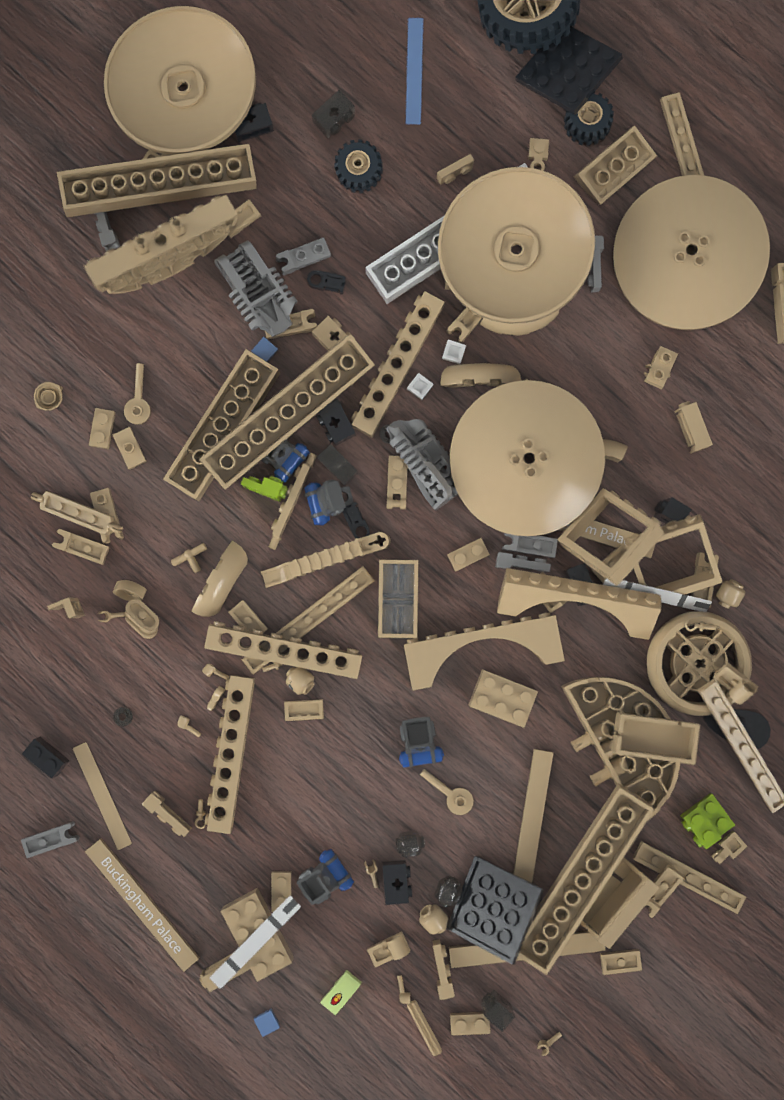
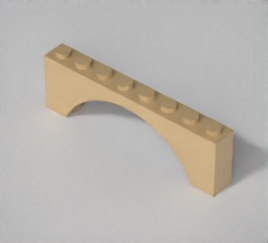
[497,568,661,640]
[404,612,565,690]

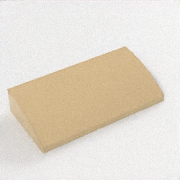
[573,126,657,205]

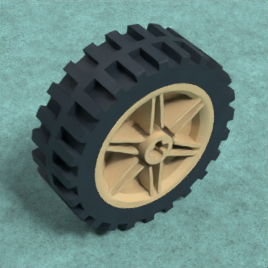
[477,0,580,54]

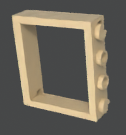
[557,488,664,586]
[624,514,723,595]

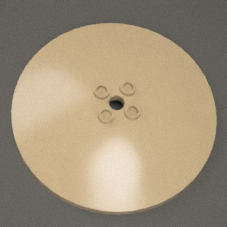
[104,6,256,155]
[438,167,595,324]
[613,175,770,330]
[449,380,605,536]

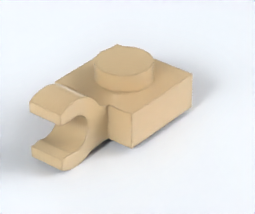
[711,831,747,864]

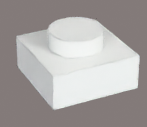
[442,340,466,365]
[407,373,434,400]

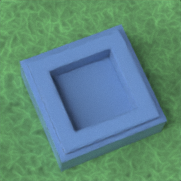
[251,337,278,362]
[254,1008,280,1037]

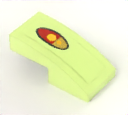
[320,970,362,1015]

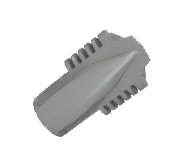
[214,240,298,337]
[386,419,458,510]

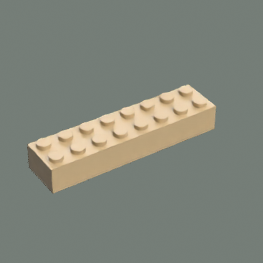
[163,349,280,501]

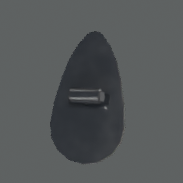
[703,709,771,749]

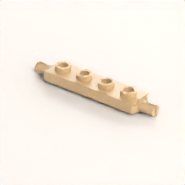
[268,453,317,550]
[31,491,123,535]

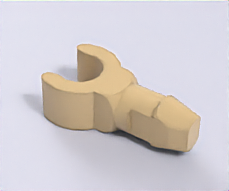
[207,686,225,711]

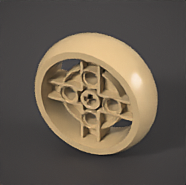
[646,611,752,716]

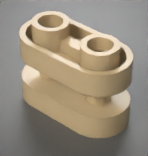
[125,599,159,639]

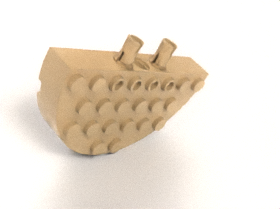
[84,195,238,294]
[561,677,680,821]

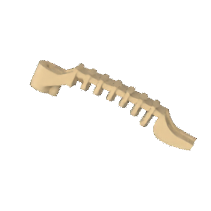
[261,532,391,588]

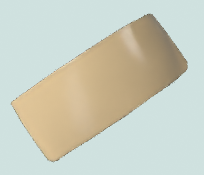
[34,382,63,410]
[113,580,147,601]

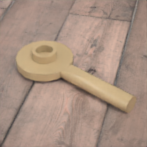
[124,363,151,425]
[420,769,473,815]

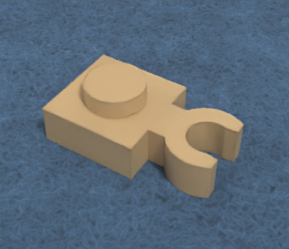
[528,138,549,171]

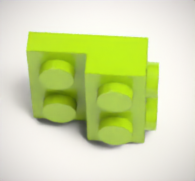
[241,476,288,502]
[680,793,735,850]

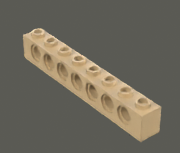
[350,291,445,438]
[204,621,362,679]
[205,675,255,834]

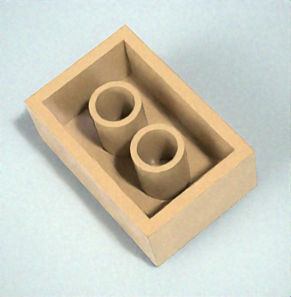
[468,669,538,728]

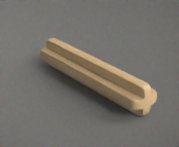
[407,1000,442,1056]

